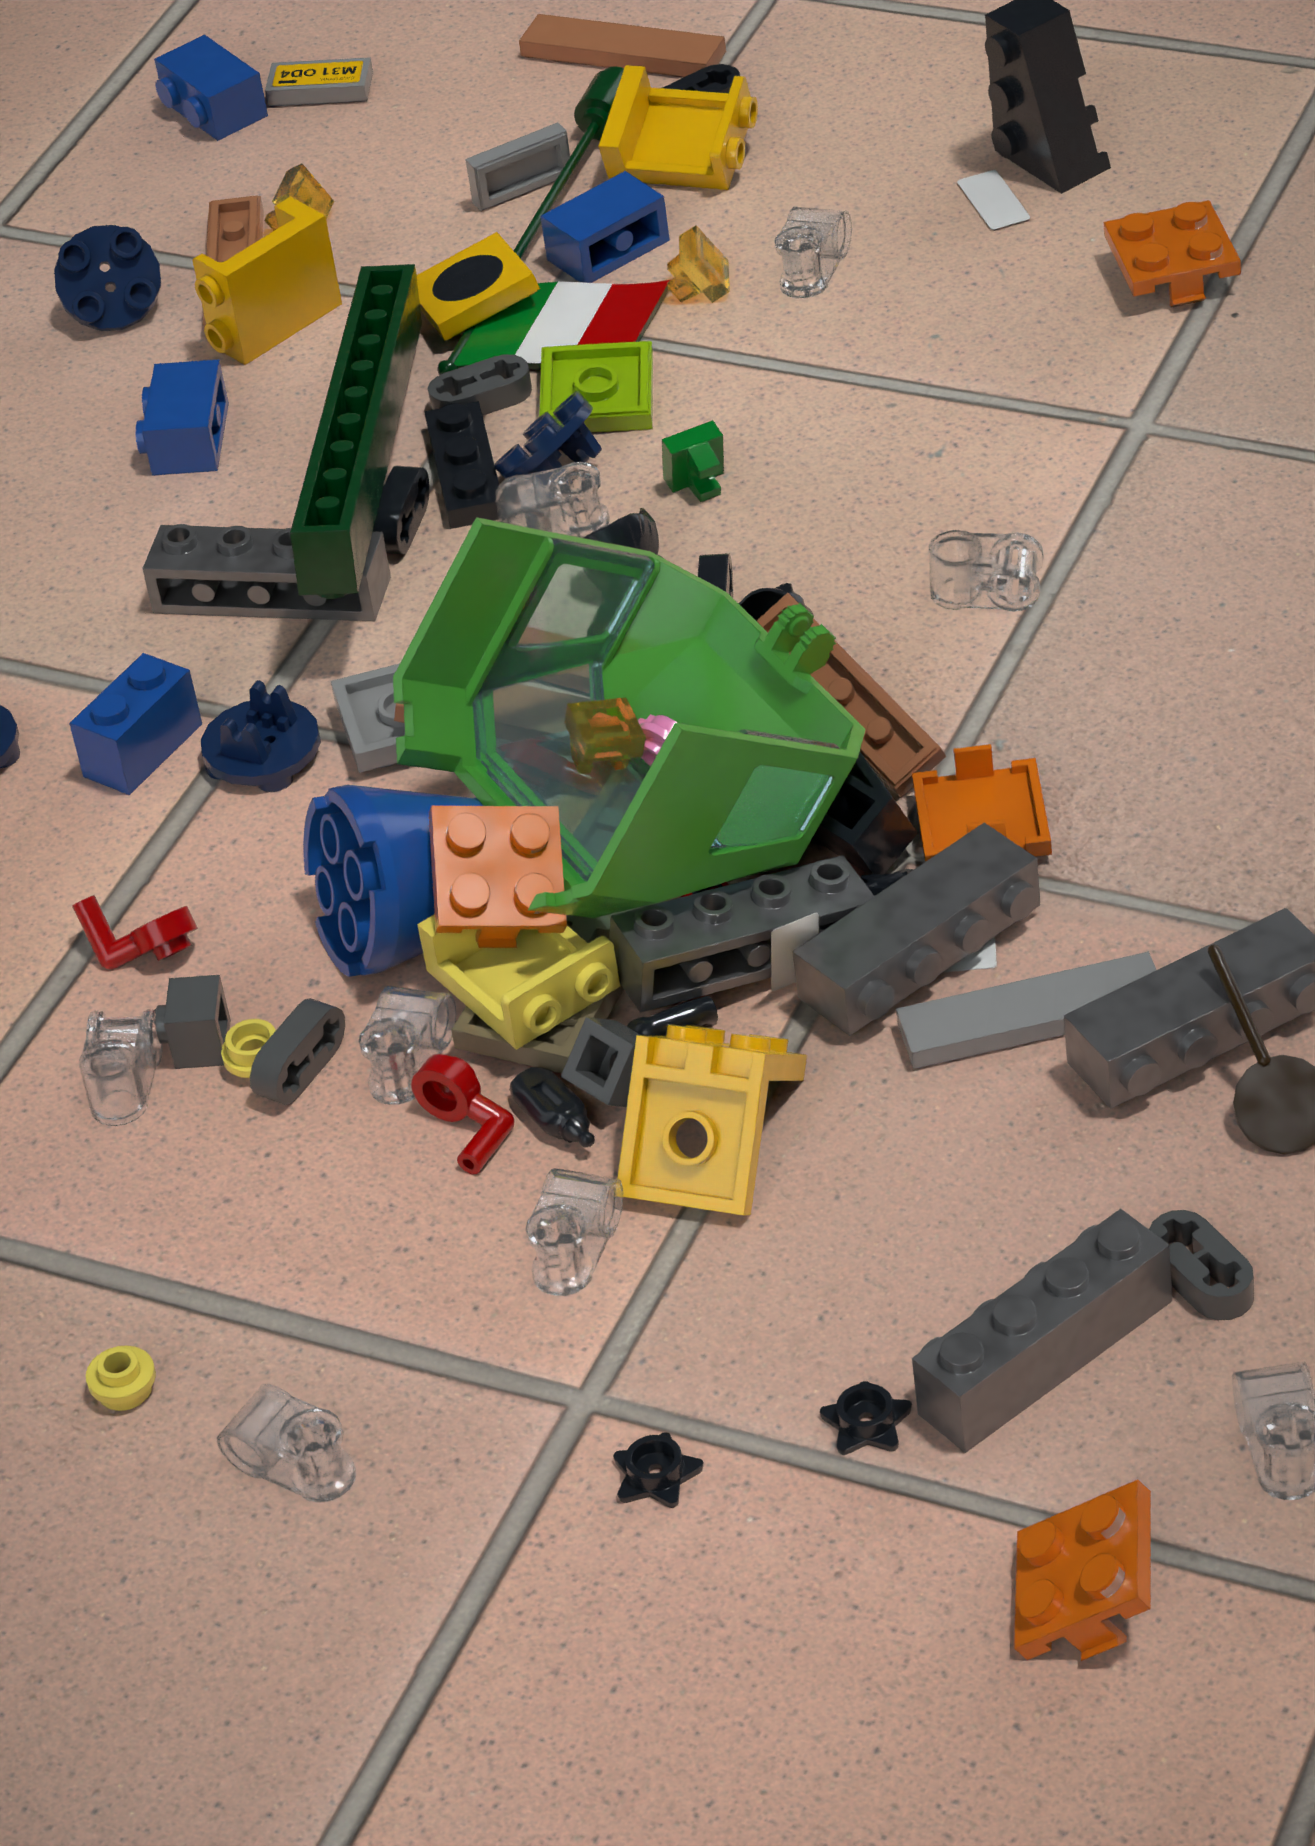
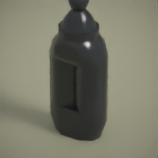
[627,996,718,1036]
[509,1067,595,1148]

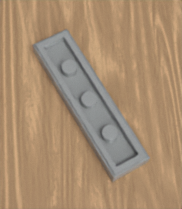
[896,951,1156,1069]

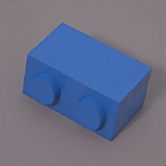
[154,34,268,141]
[540,171,670,283]
[136,359,229,475]
[69,653,202,795]

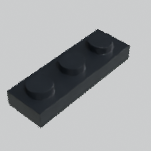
[424,401,506,529]

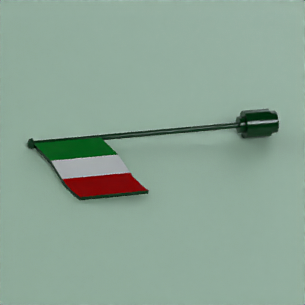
[437,66,671,375]

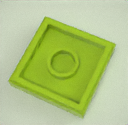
[539,341,653,432]

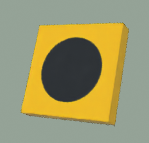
[416,232,540,340]

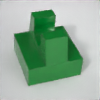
[662,420,724,502]

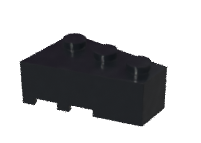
[985,0,1111,194]
[812,752,918,874]

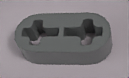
[428,354,532,416]
[250,998,345,1105]
[1149,1210,1254,1321]

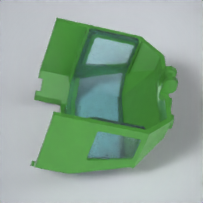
[393,517,866,918]

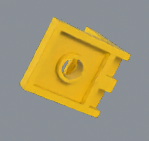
[615,1024,807,1216]

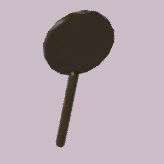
[1207,944,1315,1155]

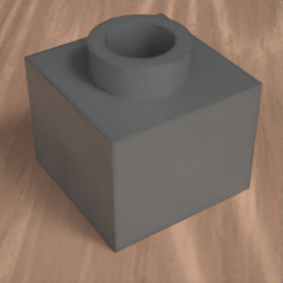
[156,975,231,1069]
[561,1017,640,1107]

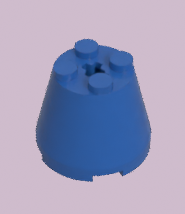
[303,785,484,977]

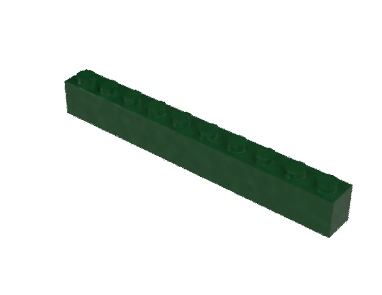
[290,264,422,599]

